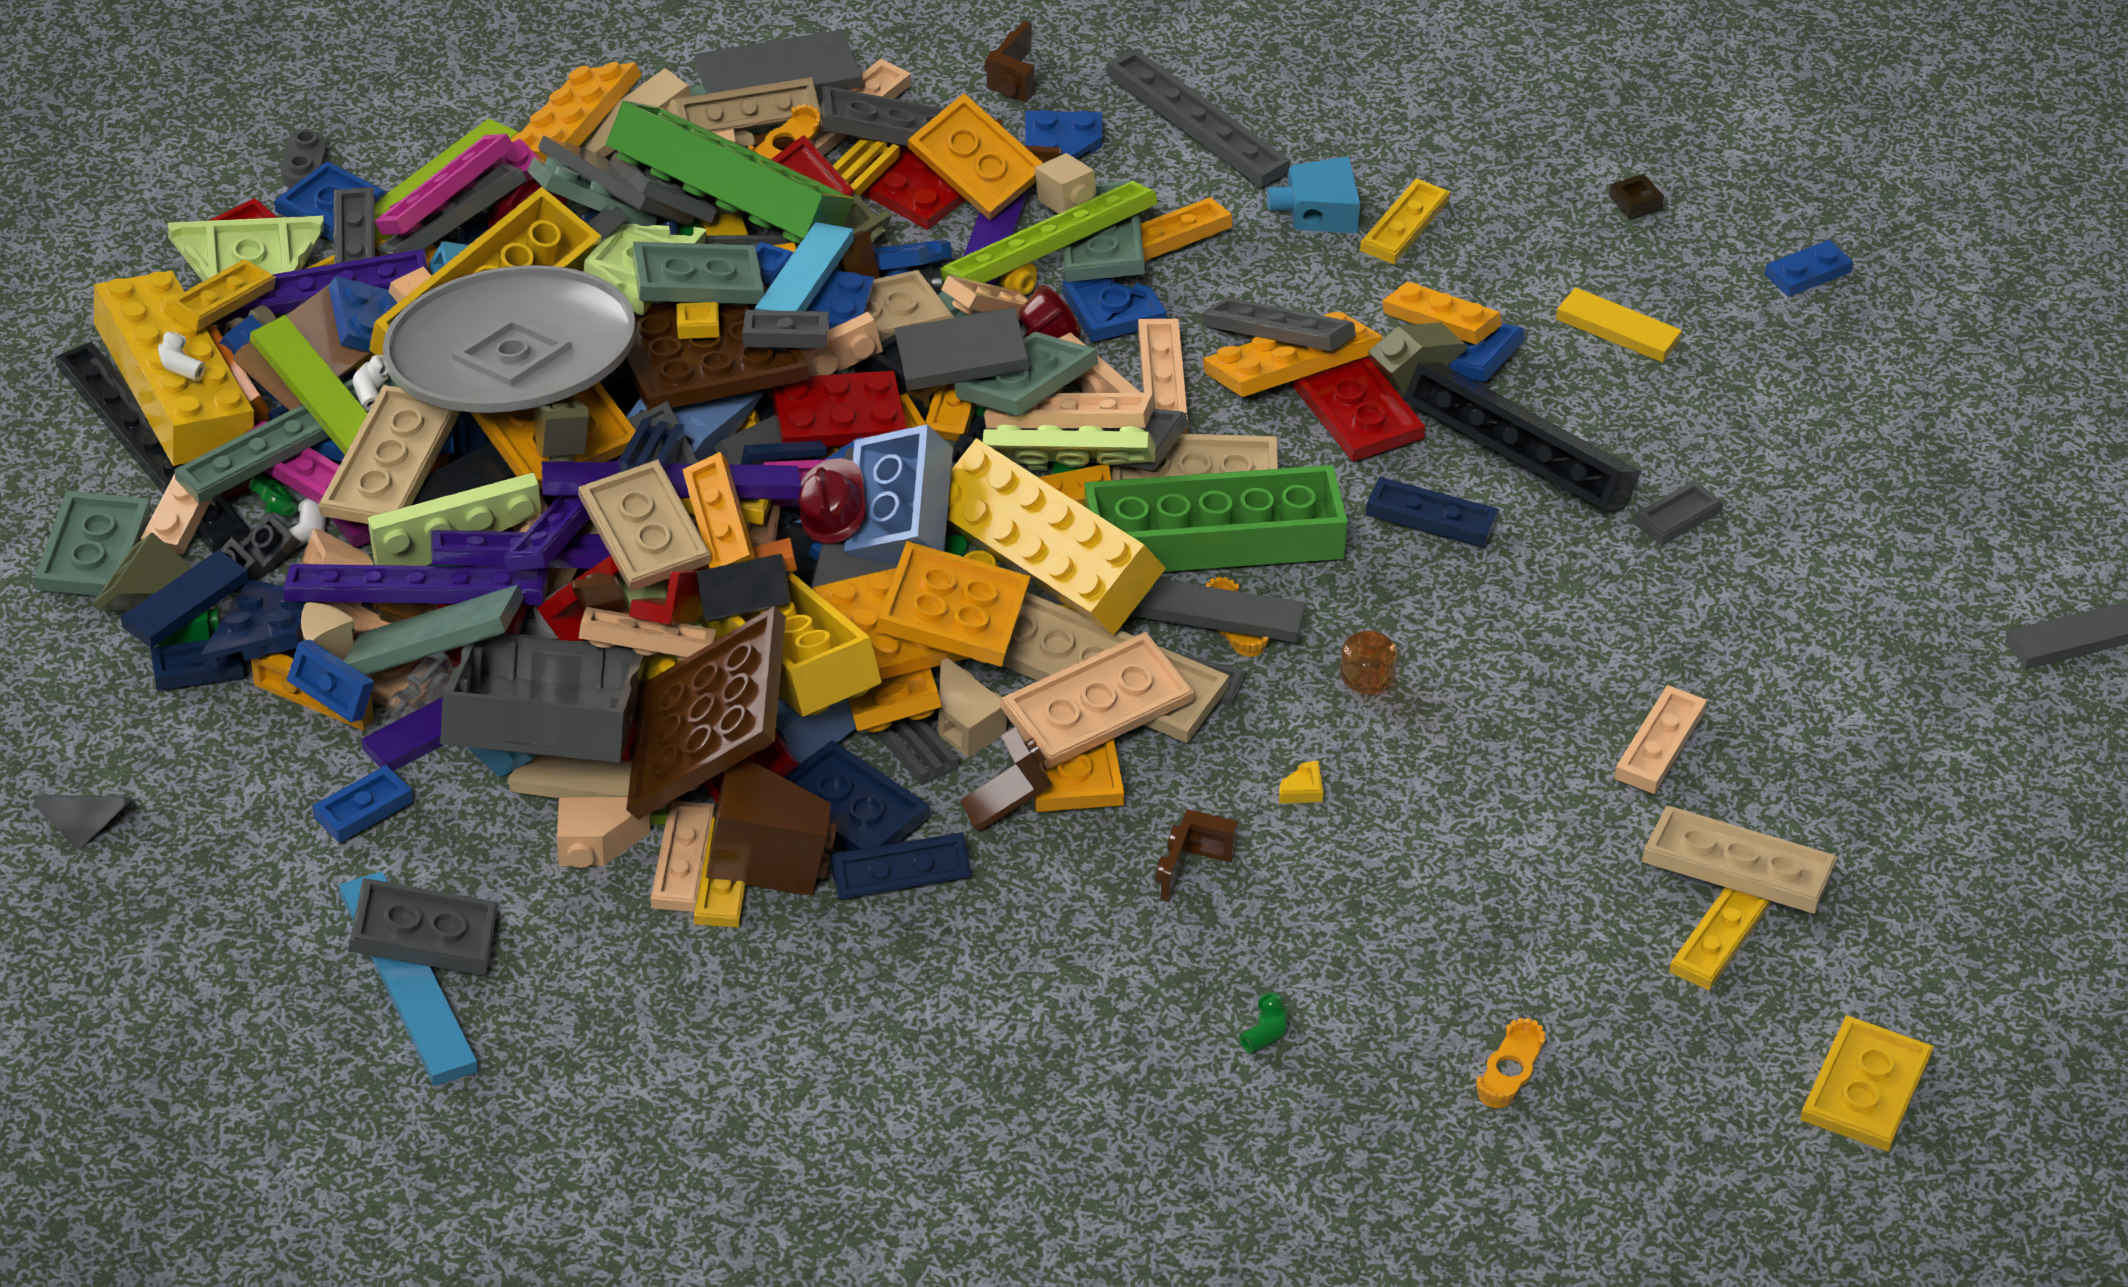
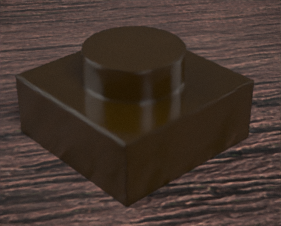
[1609,174,1664,219]

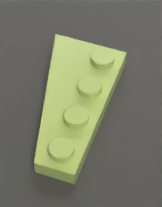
[367,473,542,566]

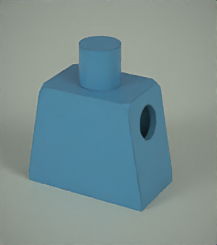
[1266,157,1360,233]

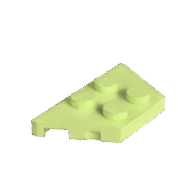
[168,216,324,281]
[583,223,707,315]

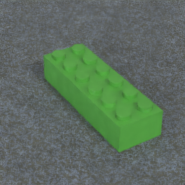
[605,101,855,244]
[1083,465,1348,572]

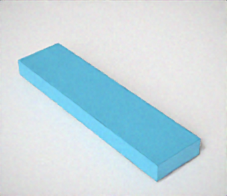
[755,222,854,311]

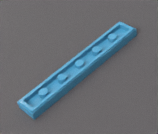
[339,871,478,1086]

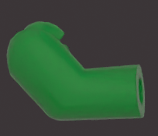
[1239,992,1288,1054]

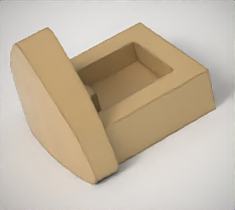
[301,602,354,660]

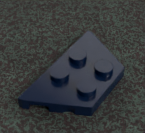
[201,580,321,670]

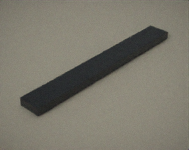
[55,342,250,553]

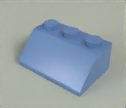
[844,424,953,565]

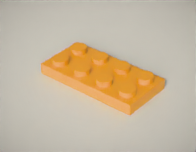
[511,62,642,162]
[1202,312,1383,397]

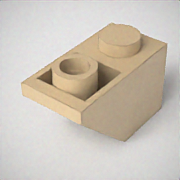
[938,658,1007,758]

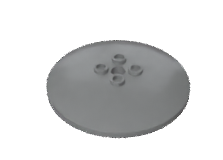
[383,265,636,413]

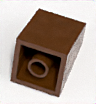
[706,758,837,895]

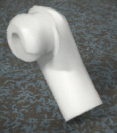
[158,331,205,382]
[353,355,389,412]
[289,498,327,550]

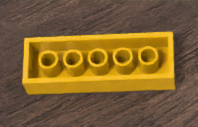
[369,187,602,356]
[94,271,254,466]
[946,438,1166,636]
[698,572,882,717]

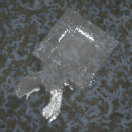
[387,652,453,720]

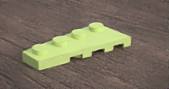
[983,425,1156,470]

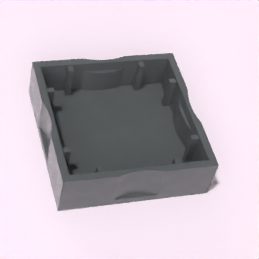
[440,633,646,763]

